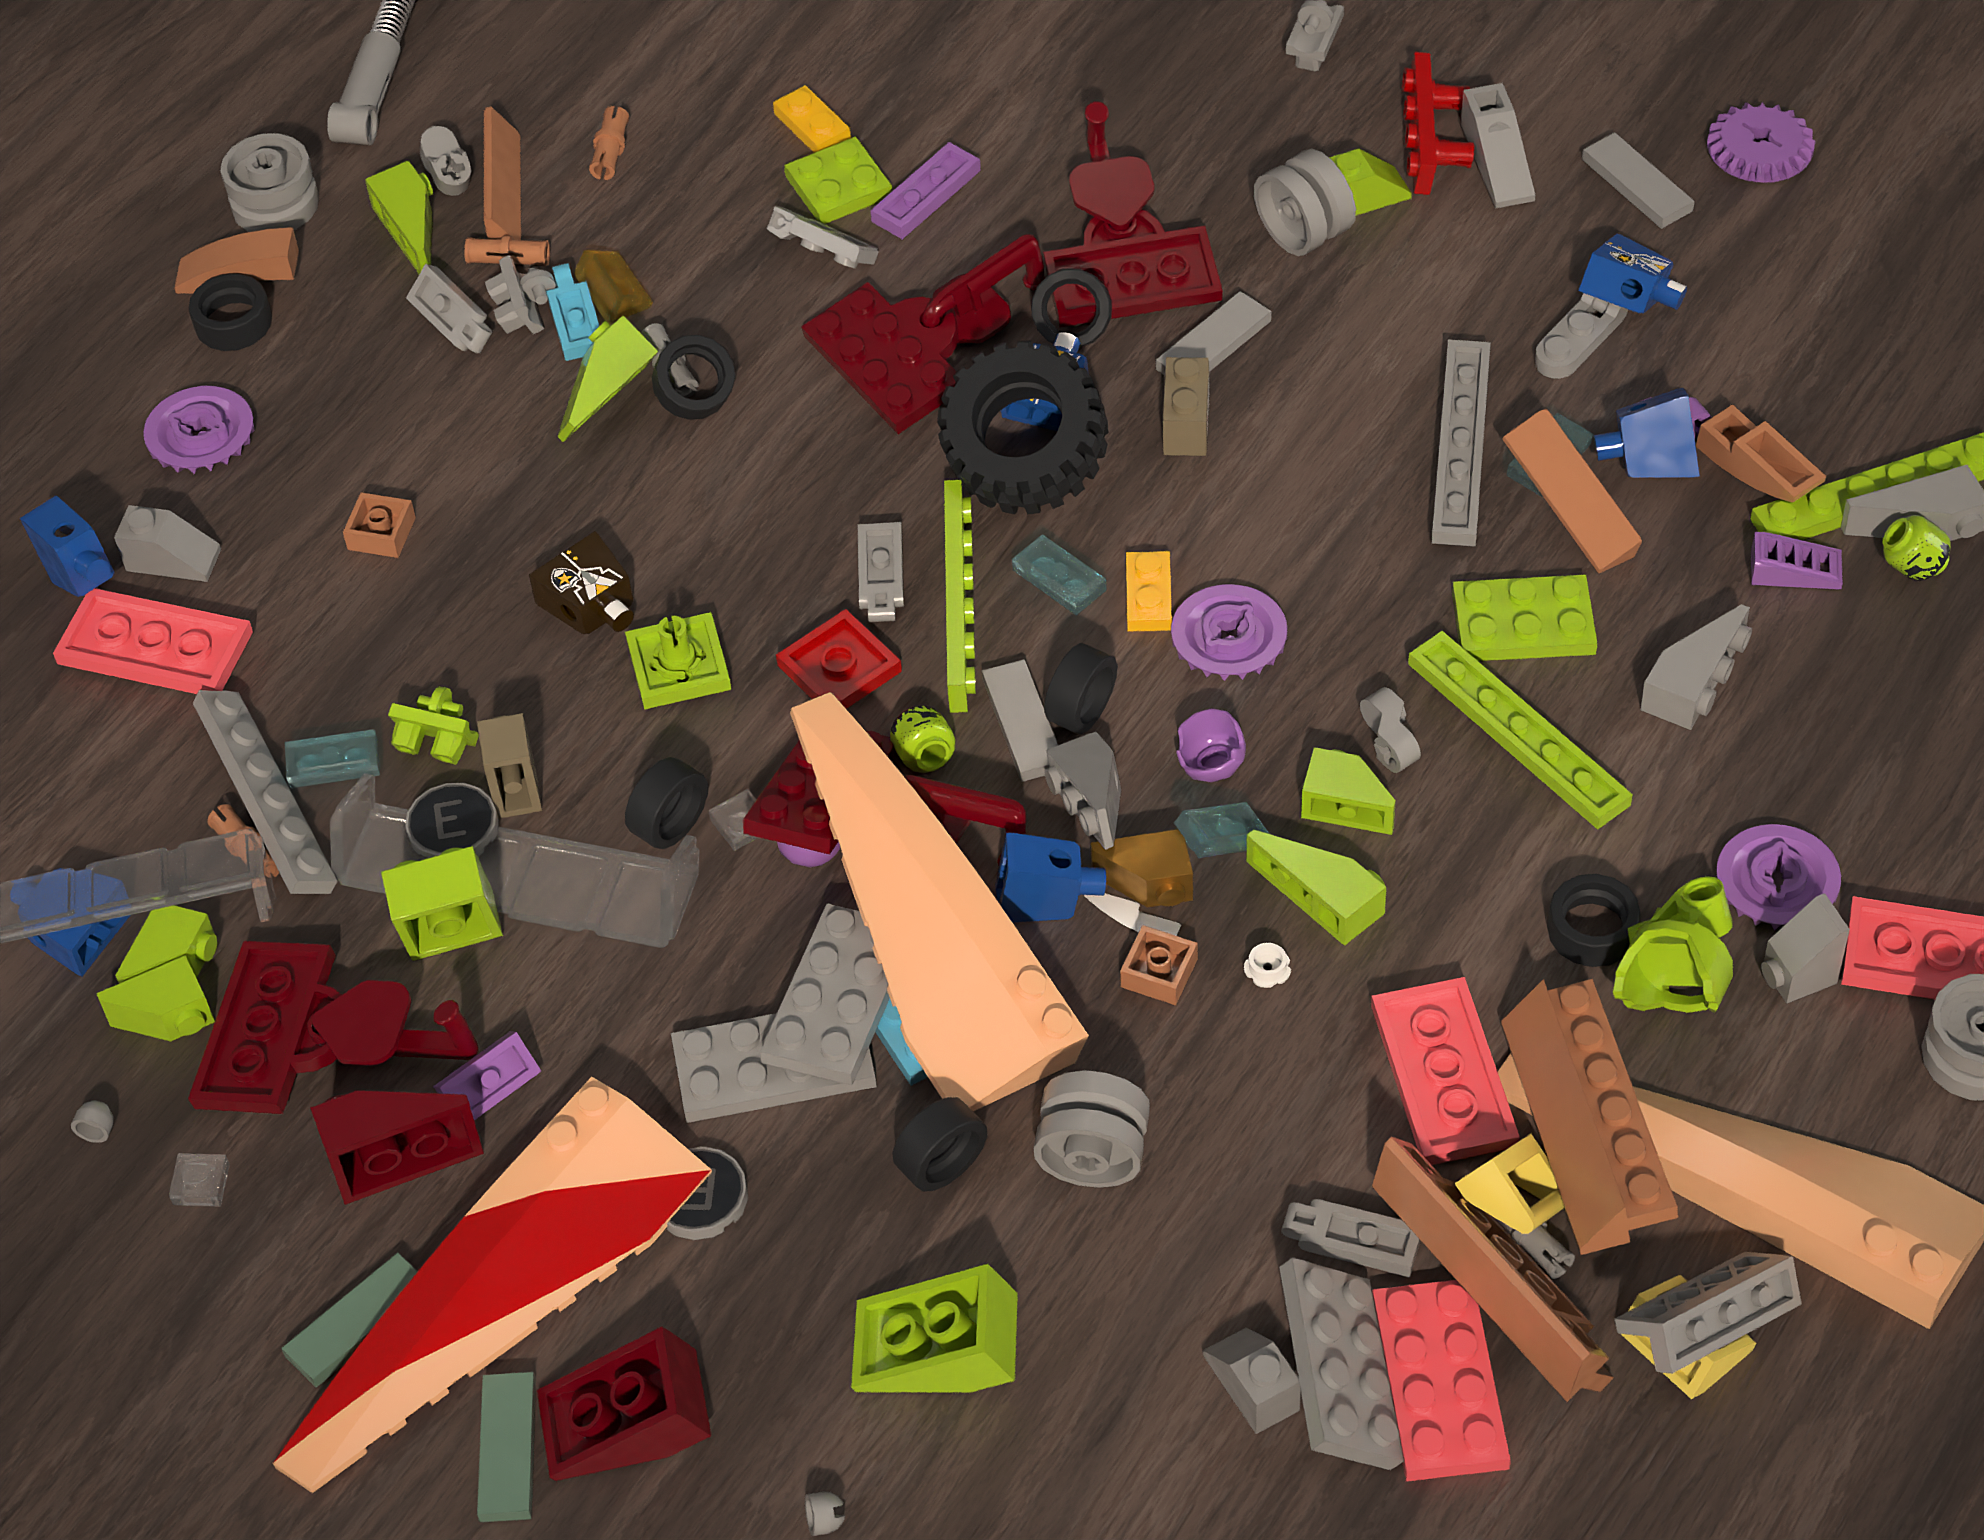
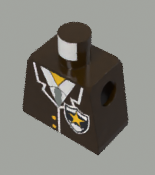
[529,531,634,634]

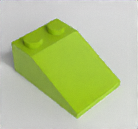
[851,1264,1018,1393]

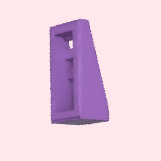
[1751,532,1843,589]

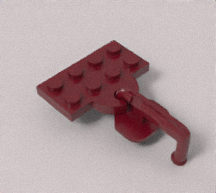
[1043,101,1223,328]
[801,234,1046,434]
[743,731,1027,866]
[188,941,479,1114]

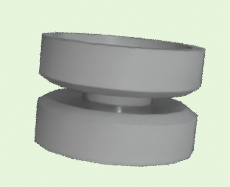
[220,133,319,232]
[1254,148,1356,256]
[1922,974,1984,1101]
[1034,1071,1150,1188]

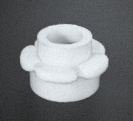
[1244,943,1291,988]

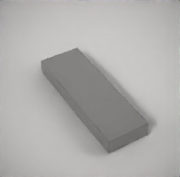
[1582,132,1694,229]
[1156,291,1271,375]
[982,659,1058,782]

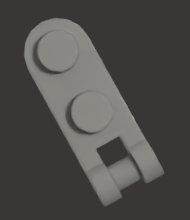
[1535,293,1628,379]

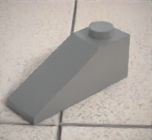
[1841,465,1984,541]

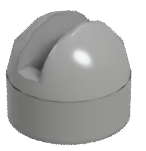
[71,1100,114,1143]
[805,1492,845,1536]

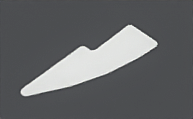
[1084,893,1181,936]

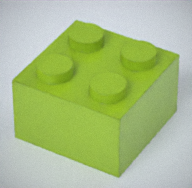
[381,846,503,961]

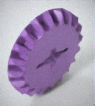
[1707,102,1815,183]
[144,386,254,474]
[1171,584,1287,681]
[1716,824,1841,930]

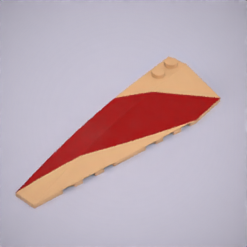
[273,1077,712,1493]

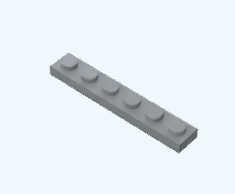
[1432,340,1491,547]
[193,690,337,894]

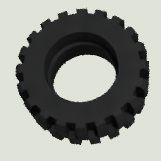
[937,340,1109,515]

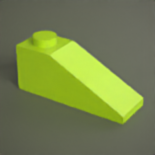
[365,160,433,274]
[557,316,658,443]
[1246,829,1386,946]

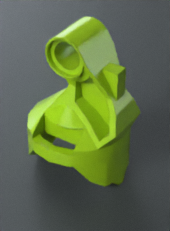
[1613,876,1733,1013]

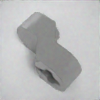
[420,126,471,196]
[1360,687,1421,773]

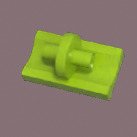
[388,686,479,765]

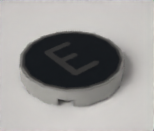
[405,783,499,858]
[666,1147,748,1240]

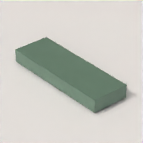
[281,1253,418,1387]
[477,1372,536,1522]

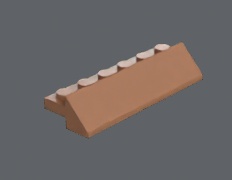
[1501,979,1678,1255]
[1372,1137,1614,1402]

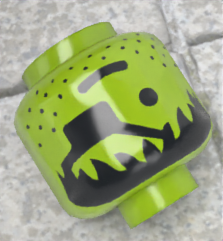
[1883,515,1951,581]
[890,705,956,773]

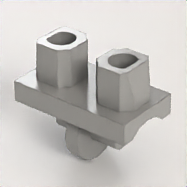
[1286,0,1344,71]
[485,255,556,335]

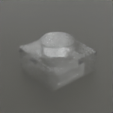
[709,789,759,851]
[169,1153,230,1207]

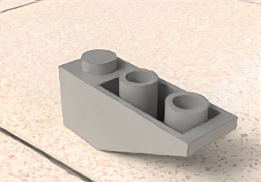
[1461,83,1535,208]
[1640,604,1752,730]
[1044,731,1121,850]

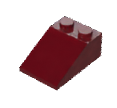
[310,1090,484,1205]
[537,1326,711,1481]

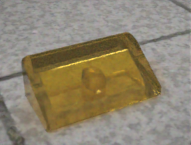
[574,250,653,323]

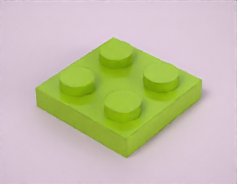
[784,137,892,224]

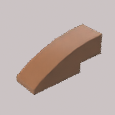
[175,227,299,294]
[1695,404,1826,503]

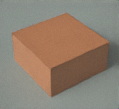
[343,492,416,558]
[1120,925,1198,1005]

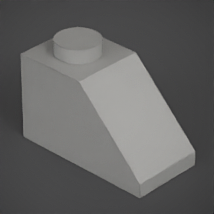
[114,505,221,582]
[1761,893,1850,1004]
[1203,1328,1301,1434]

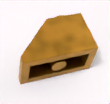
[1090,829,1193,908]

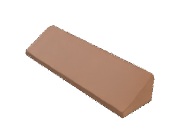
[484,107,521,240]
[1503,408,1642,574]

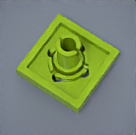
[625,612,732,710]

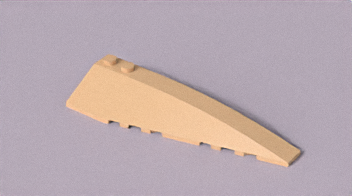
[1498,1054,1984,1329]

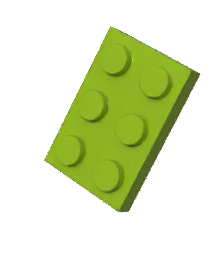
[1452,575,1597,661]

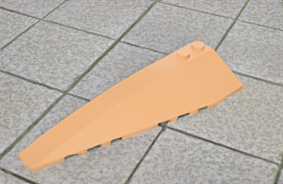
[790,692,1089,1111]

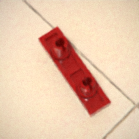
[1402,52,1474,195]

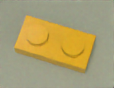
[773,85,851,153]
[1126,551,1172,631]

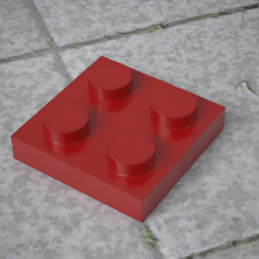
[776,609,902,709]

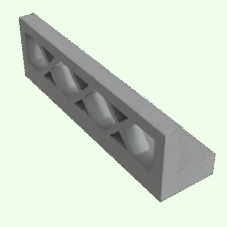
[1615,1252,1802,1374]

